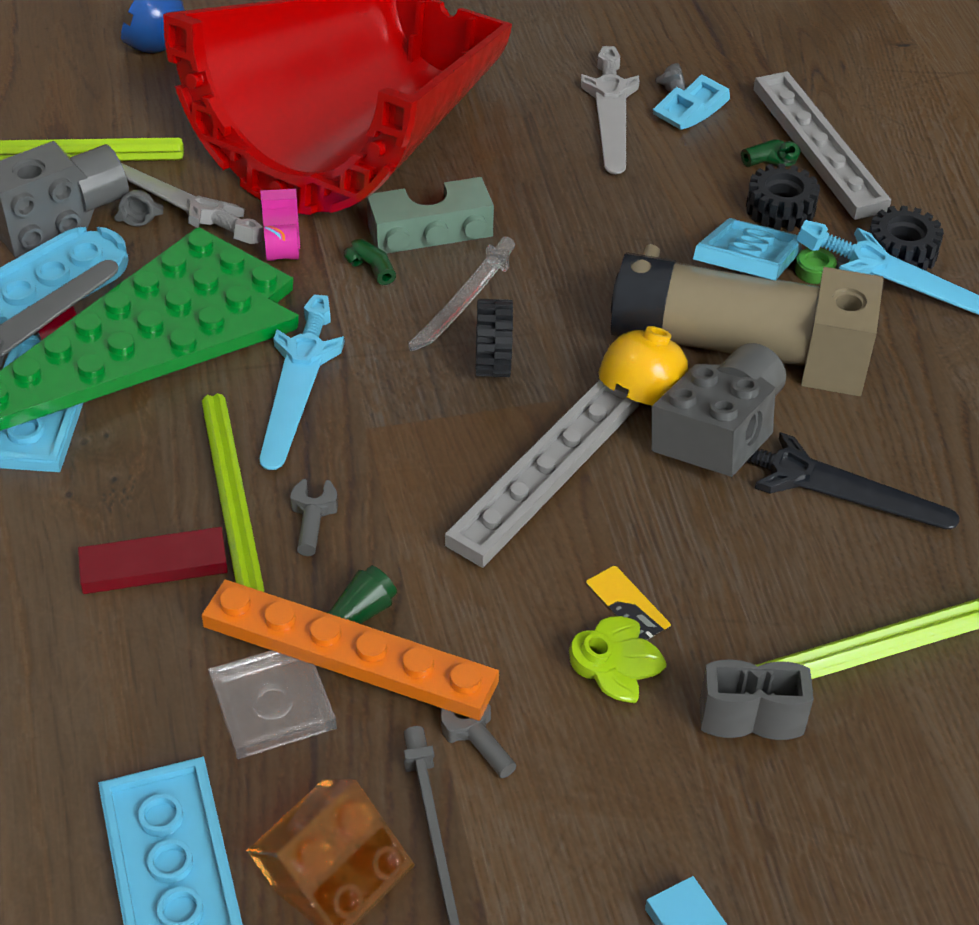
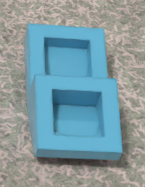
[653,74,730,130]

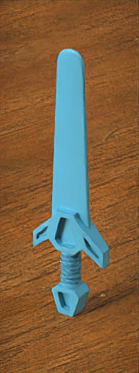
[796,220,979,315]
[259,294,344,470]

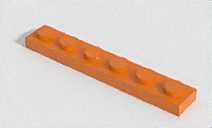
[202,579,499,721]

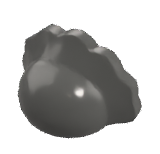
[655,63,686,93]
[114,190,163,226]

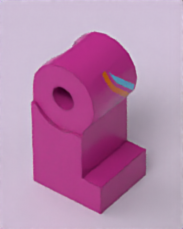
[260,189,300,261]

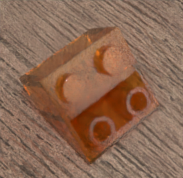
[247,778,415,925]

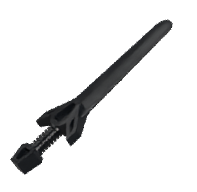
[747,432,960,529]

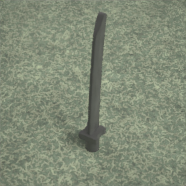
[403,726,460,925]

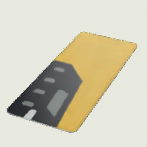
[586,566,671,640]

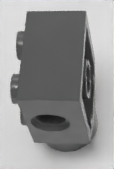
[0,141,129,257]
[652,343,786,477]

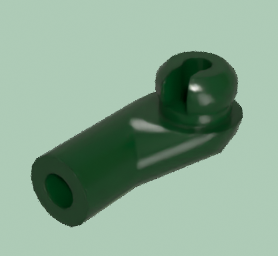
[741,139,800,167]
[344,239,396,285]

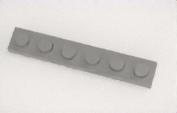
[754,71,891,220]
[445,380,639,568]

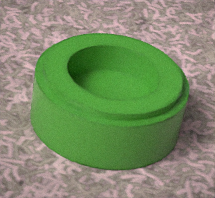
[795,248,837,284]

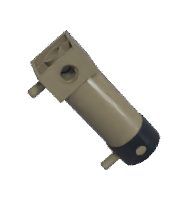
[611,244,884,396]

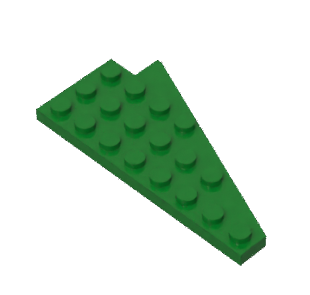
[0,227,299,431]

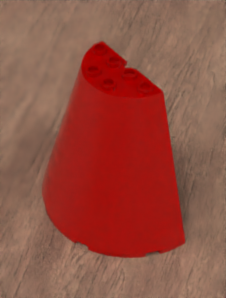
[163,0,512,215]

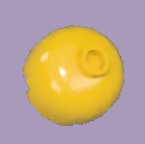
[598,326,688,406]

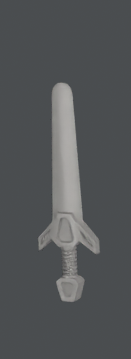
[581,46,639,174]
[121,163,263,244]

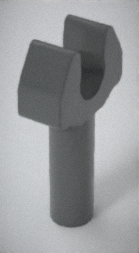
[290,479,338,556]
[441,703,517,778]

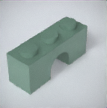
[367,177,494,254]

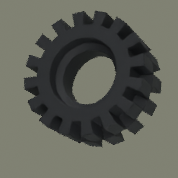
[746,164,820,232]
[869,206,944,271]
[475,299,513,377]

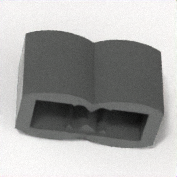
[699,659,814,740]

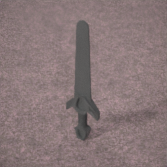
[0,260,118,367]

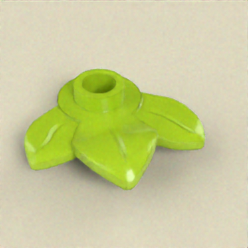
[569,616,667,703]

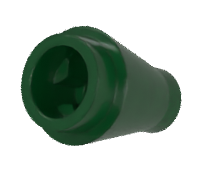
[327,565,397,624]

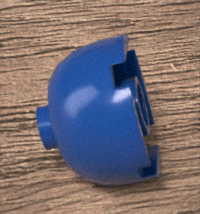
[121,0,185,53]

